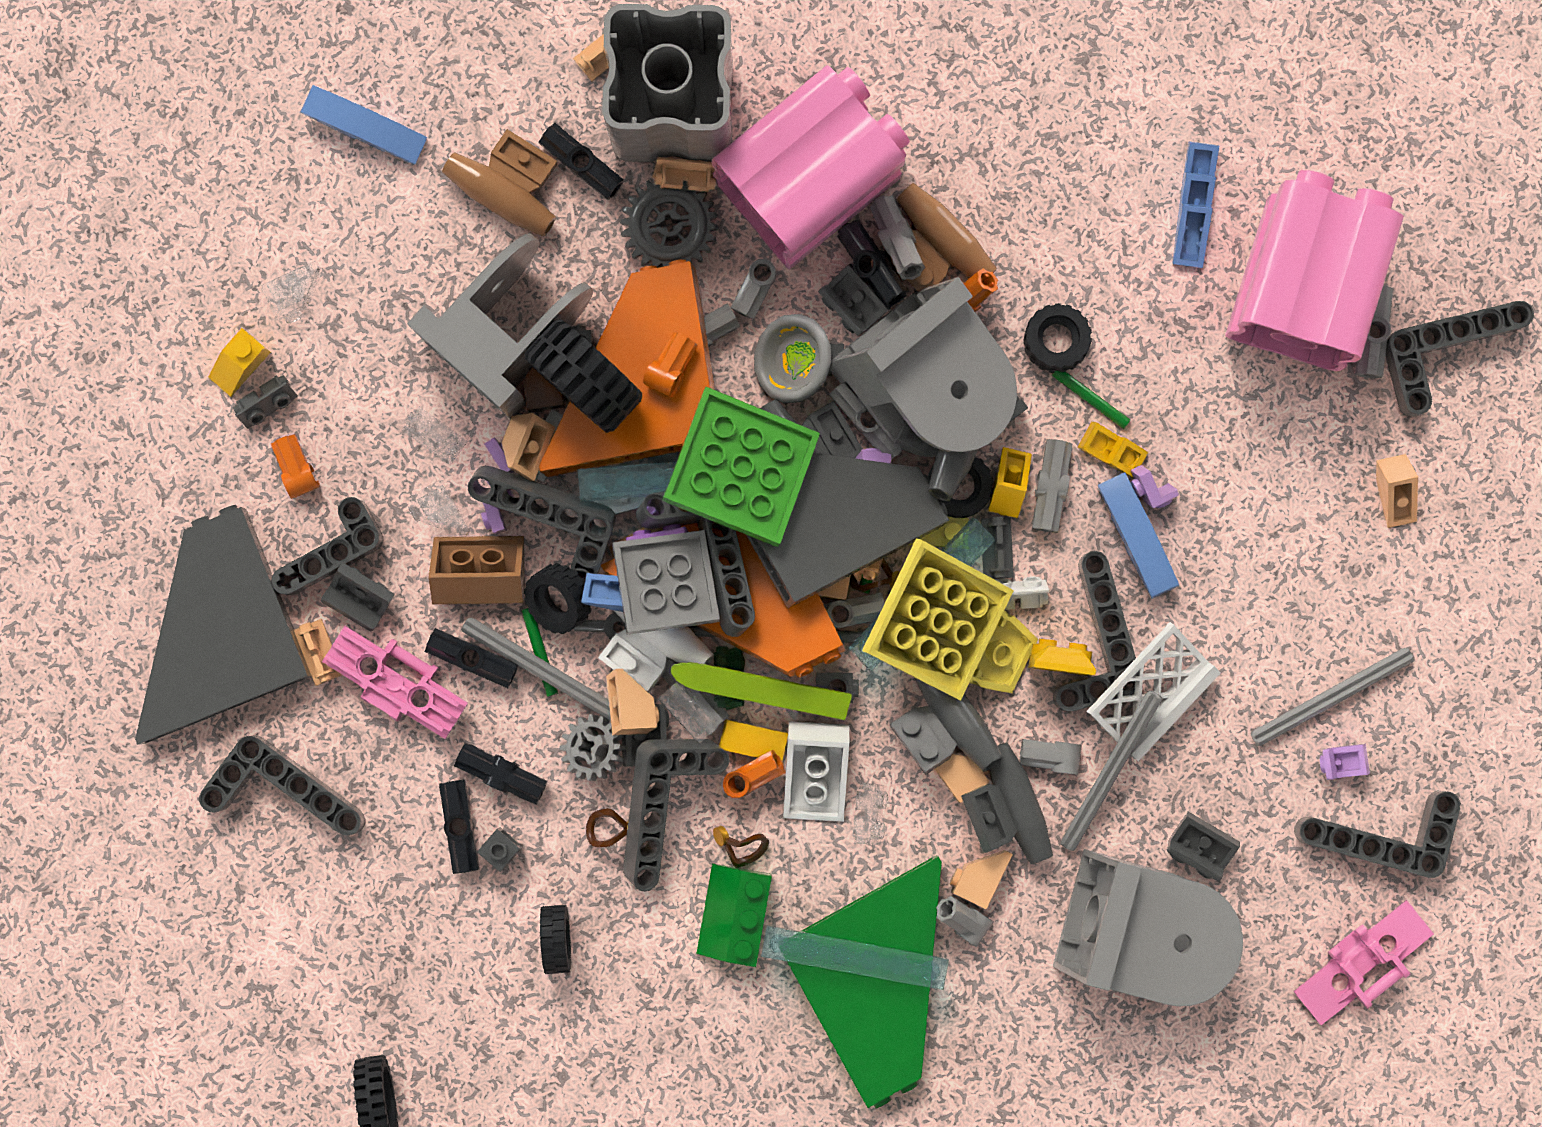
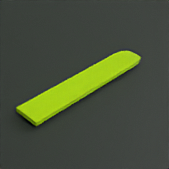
[671,662,852,720]

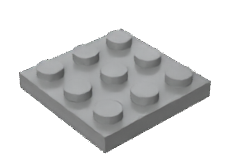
[612,530,720,635]

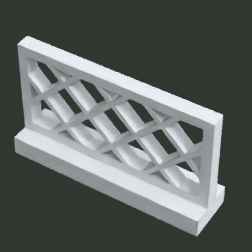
[1087,622,1221,762]

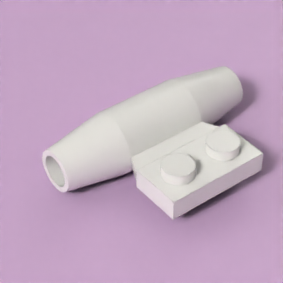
[598,611,714,693]

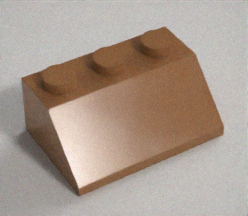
[428,536,525,605]

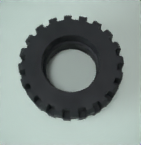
[525,319,642,433]

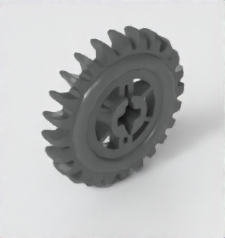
[620,180,719,268]

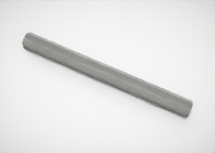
[462,617,611,721]
[1251,648,1414,746]
[1061,690,1162,851]

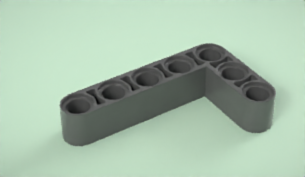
[1385,301,1534,417]
[468,465,616,581]
[636,491,755,637]
[1053,551,1136,711]
[199,735,365,836]
[623,739,730,892]
[1294,790,1461,878]

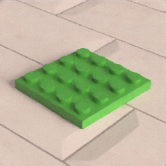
[662,387,820,547]

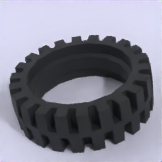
[353,1055,398,1127]

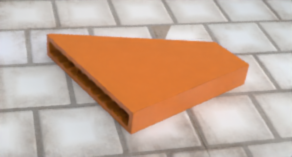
[539,259,715,477]
[601,523,845,678]

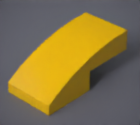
[1077,421,1148,478]
[719,719,788,761]

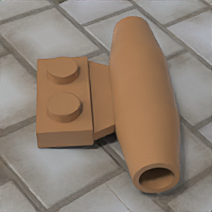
[442,129,557,237]
[886,183,997,291]

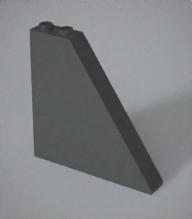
[747,453,949,608]
[135,505,311,745]

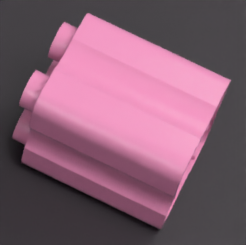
[712,65,910,270]
[1225,170,1404,371]

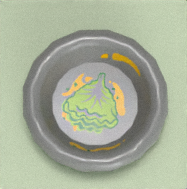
[754,314,831,403]

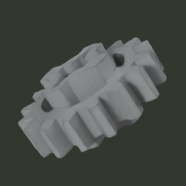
[560,714,626,781]

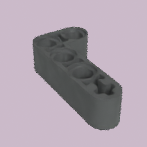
[271,497,383,595]

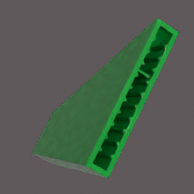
[778,855,942,1108]

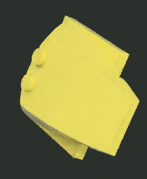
[862,538,1038,701]

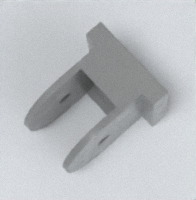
[407,233,593,420]
[830,277,1017,457]
[1053,849,1243,1006]

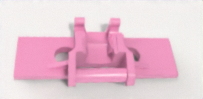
[322,626,468,739]
[1293,900,1434,1025]

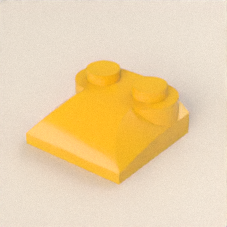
[1028,638,1096,676]

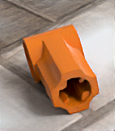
[963,268,998,312]
[643,331,698,398]
[271,434,320,499]
[723,750,786,798]

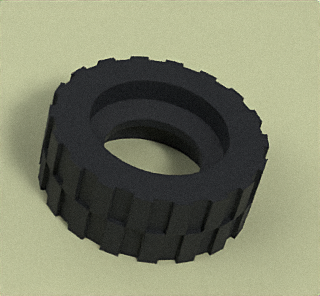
[1023,303,1092,373]
[928,457,994,518]
[524,563,592,634]
[540,905,571,974]

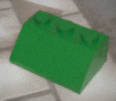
[696,863,772,967]

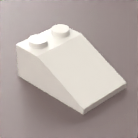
[783,721,850,822]

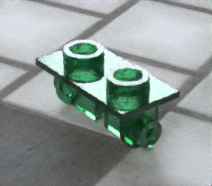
[713,646,745,710]

